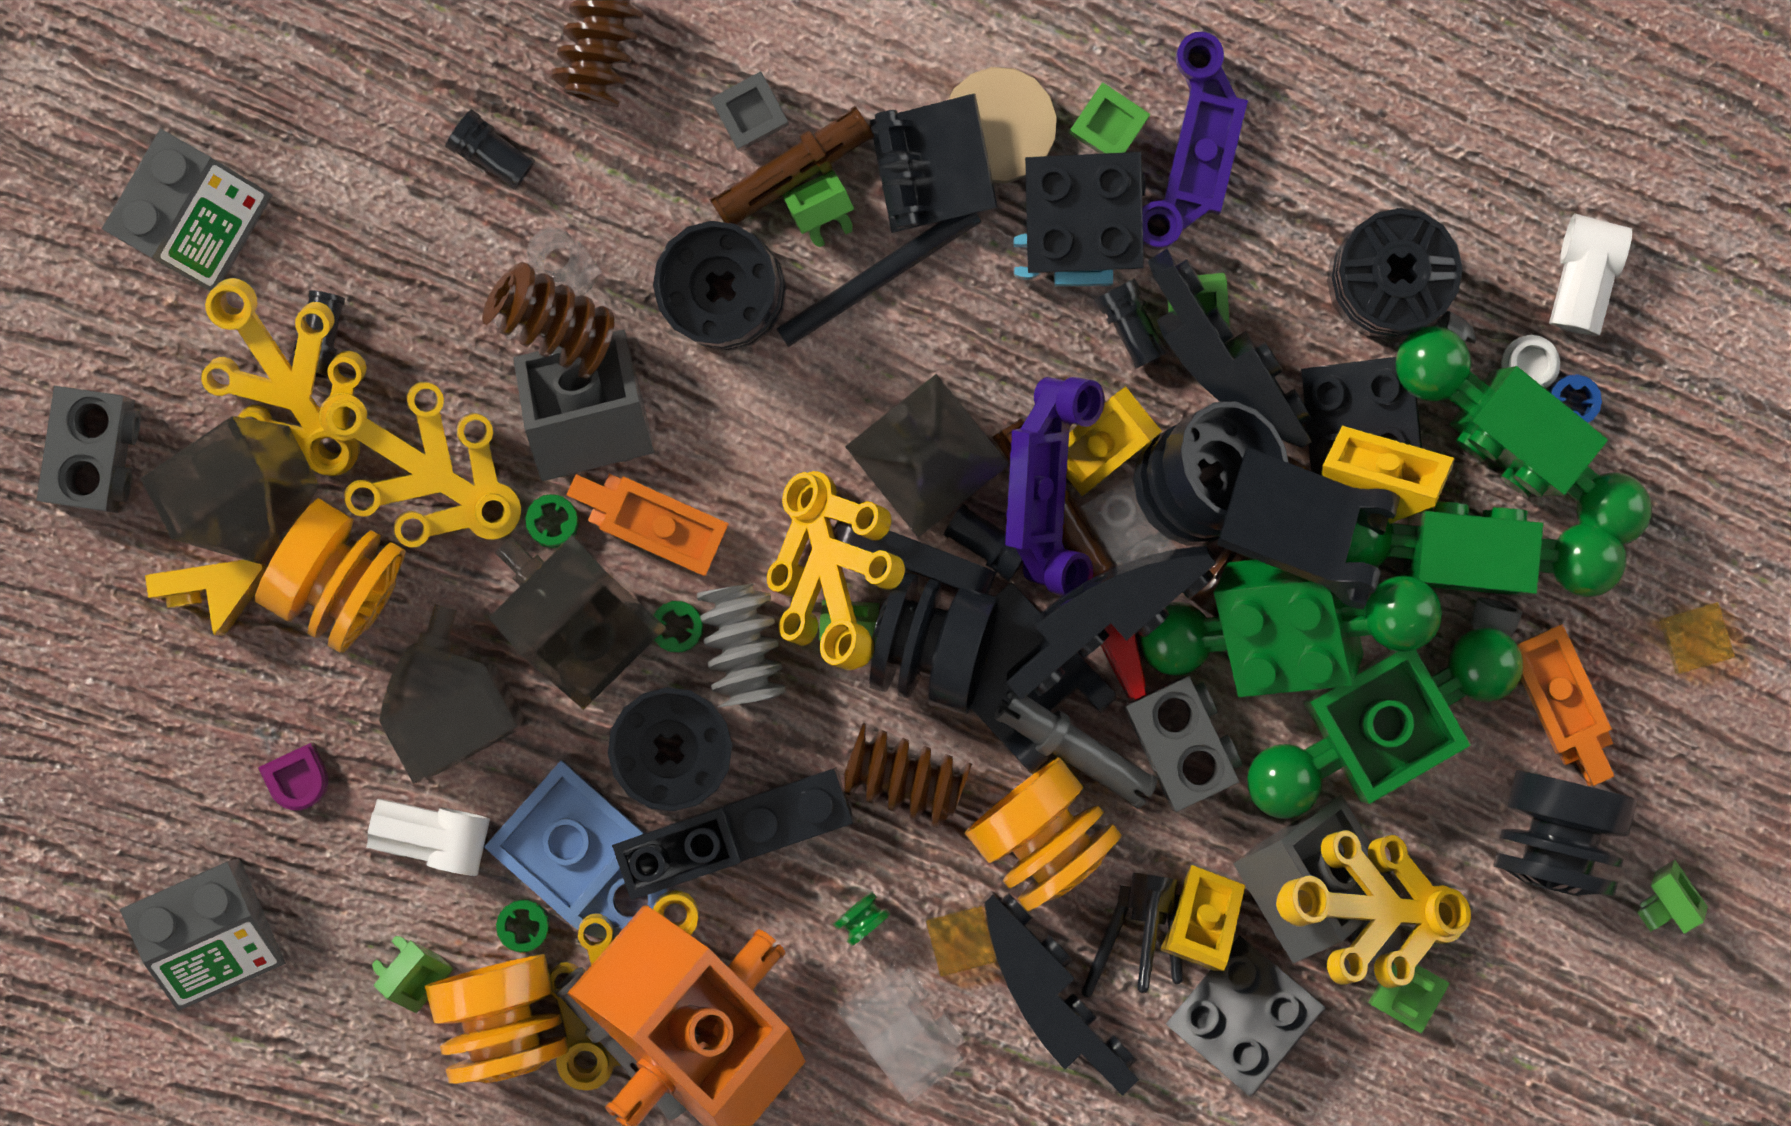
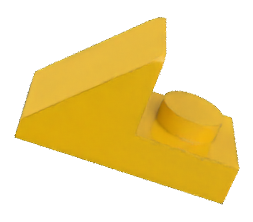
[1066,386,1162,496]
[1322,426,1454,524]
[145,557,271,636]
[1161,865,1245,971]

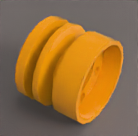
[255,498,406,653]
[964,757,1122,912]
[425,954,569,1084]

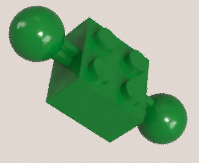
[1396,326,1652,545]
[1345,502,1626,597]
[1139,559,1442,697]
[1247,628,1523,819]

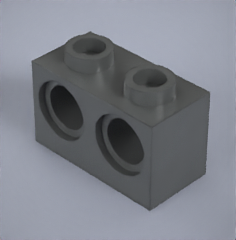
[36,385,141,513]
[1123,676,1243,812]

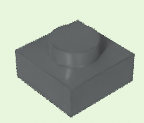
[710,71,789,152]

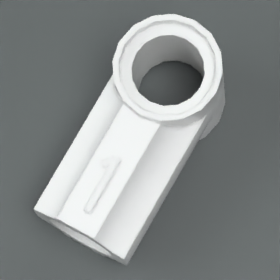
[1549,213,1632,336]
[366,799,490,876]

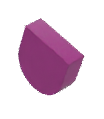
[258,742,328,810]

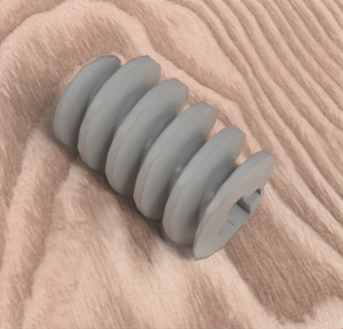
[697,583,786,708]

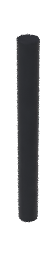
[776,213,981,348]

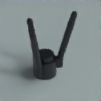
[1082,872,1183,998]

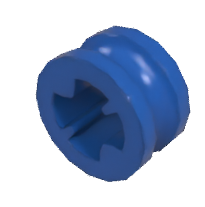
[1548,374,1602,423]

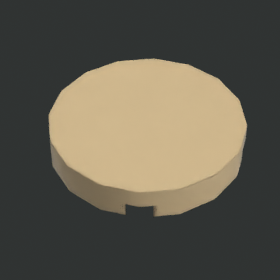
[948,67,1057,184]

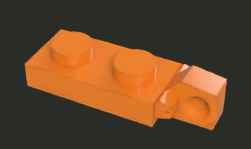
[566,473,729,577]
[1517,624,1615,786]

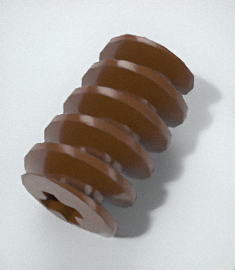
[551,0,644,107]
[482,262,614,379]
[843,723,972,828]

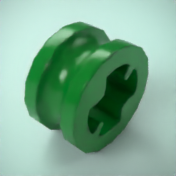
[525,494,579,549]
[651,601,704,653]
[833,891,891,947]
[496,899,550,953]

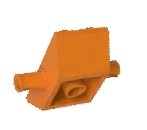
[567,905,806,1126]

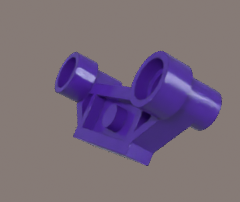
[1143,32,1248,250]
[1005,377,1105,596]

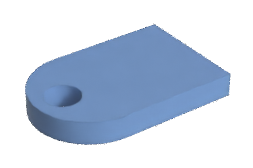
[484,760,667,939]

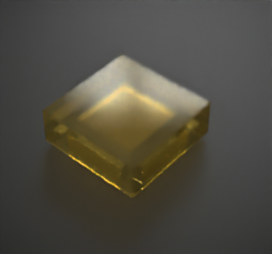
[1659,602,1735,674]
[925,905,996,977]

